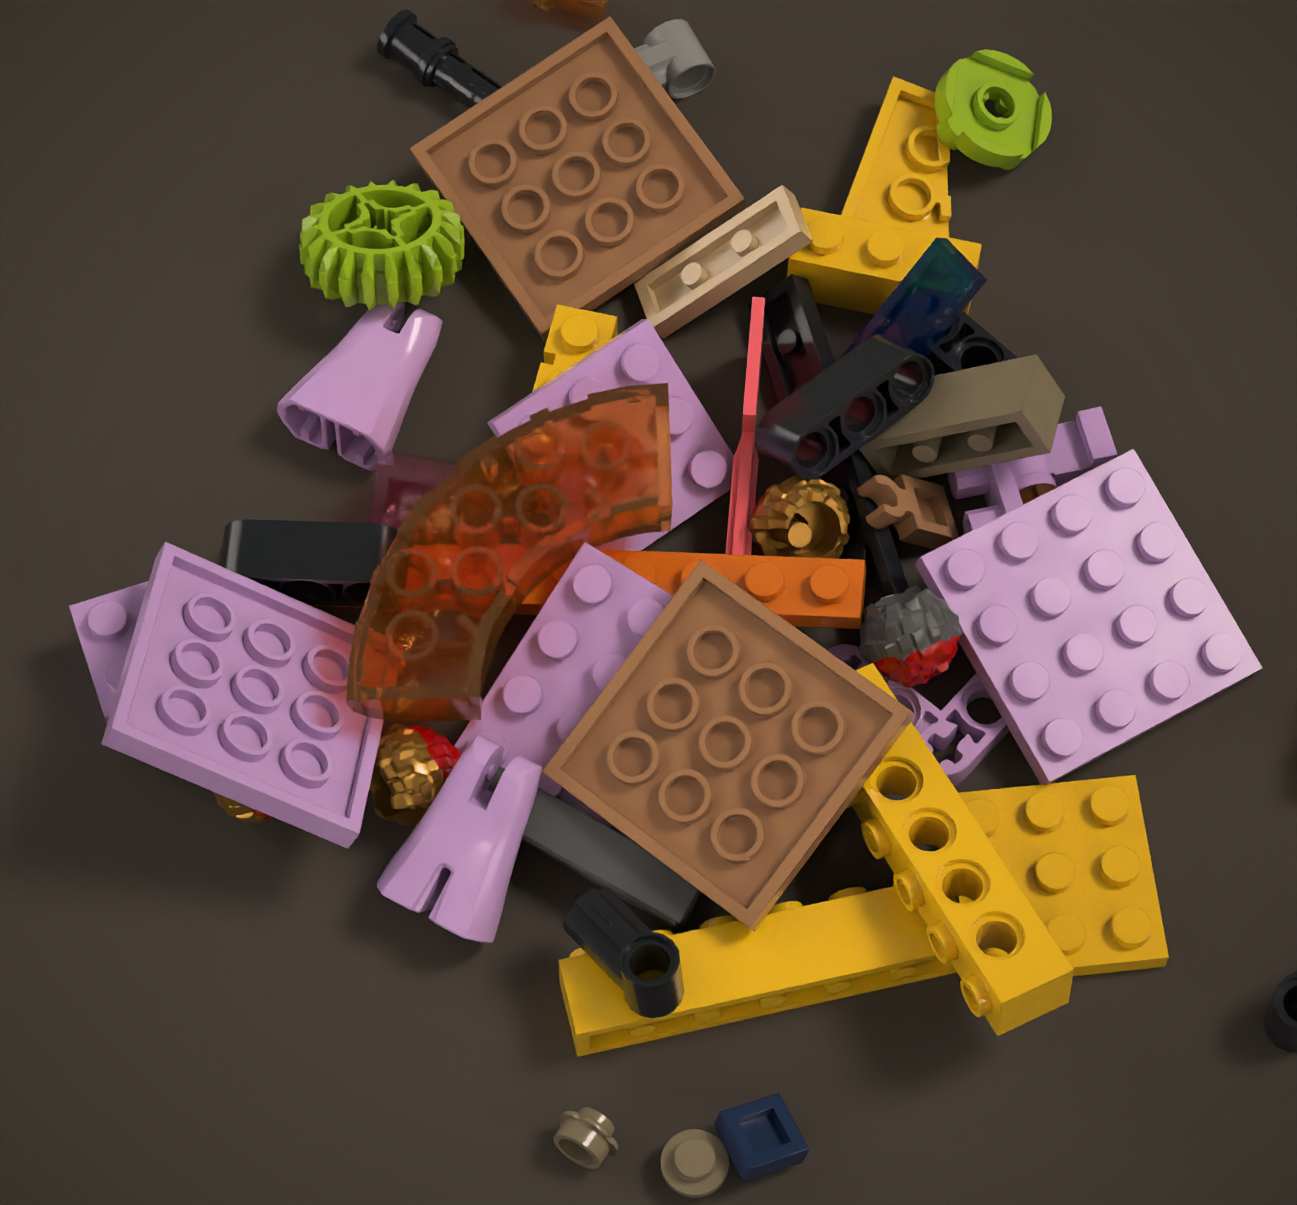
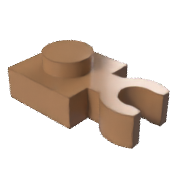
[857,474,959,550]

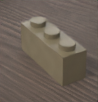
[859,354,1065,480]

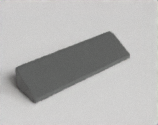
[489,766,701,933]

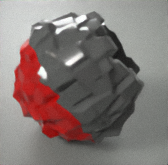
[858,585,963,688]

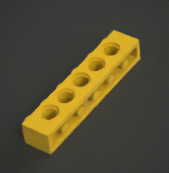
[846,663,1074,1036]

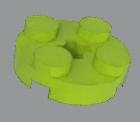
[934,49,1052,170]

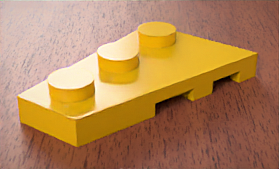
[841,76,951,237]

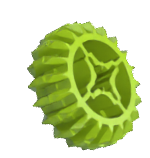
[299,180,465,311]

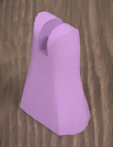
[277,302,443,471]
[377,734,542,944]

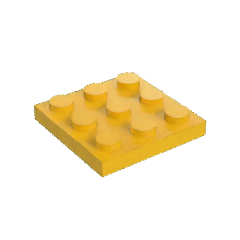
[956,775,1169,977]

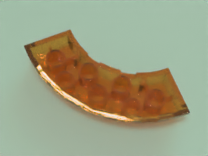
[346,383,673,722]

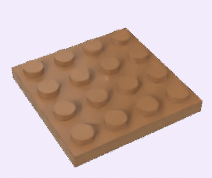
[410,16,747,342]
[542,560,915,931]

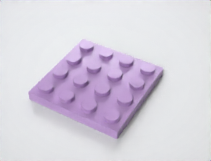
[914,449,1262,785]
[454,541,673,841]
[101,542,400,849]

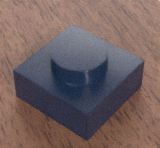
[714,1093,809,1182]

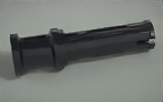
[377,9,503,108]

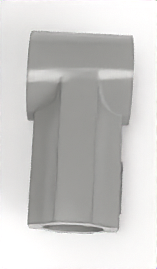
[634,19,716,99]

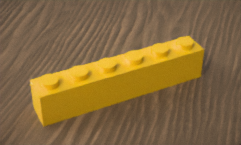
[559,883,958,1057]

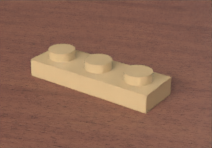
[634,185,813,339]

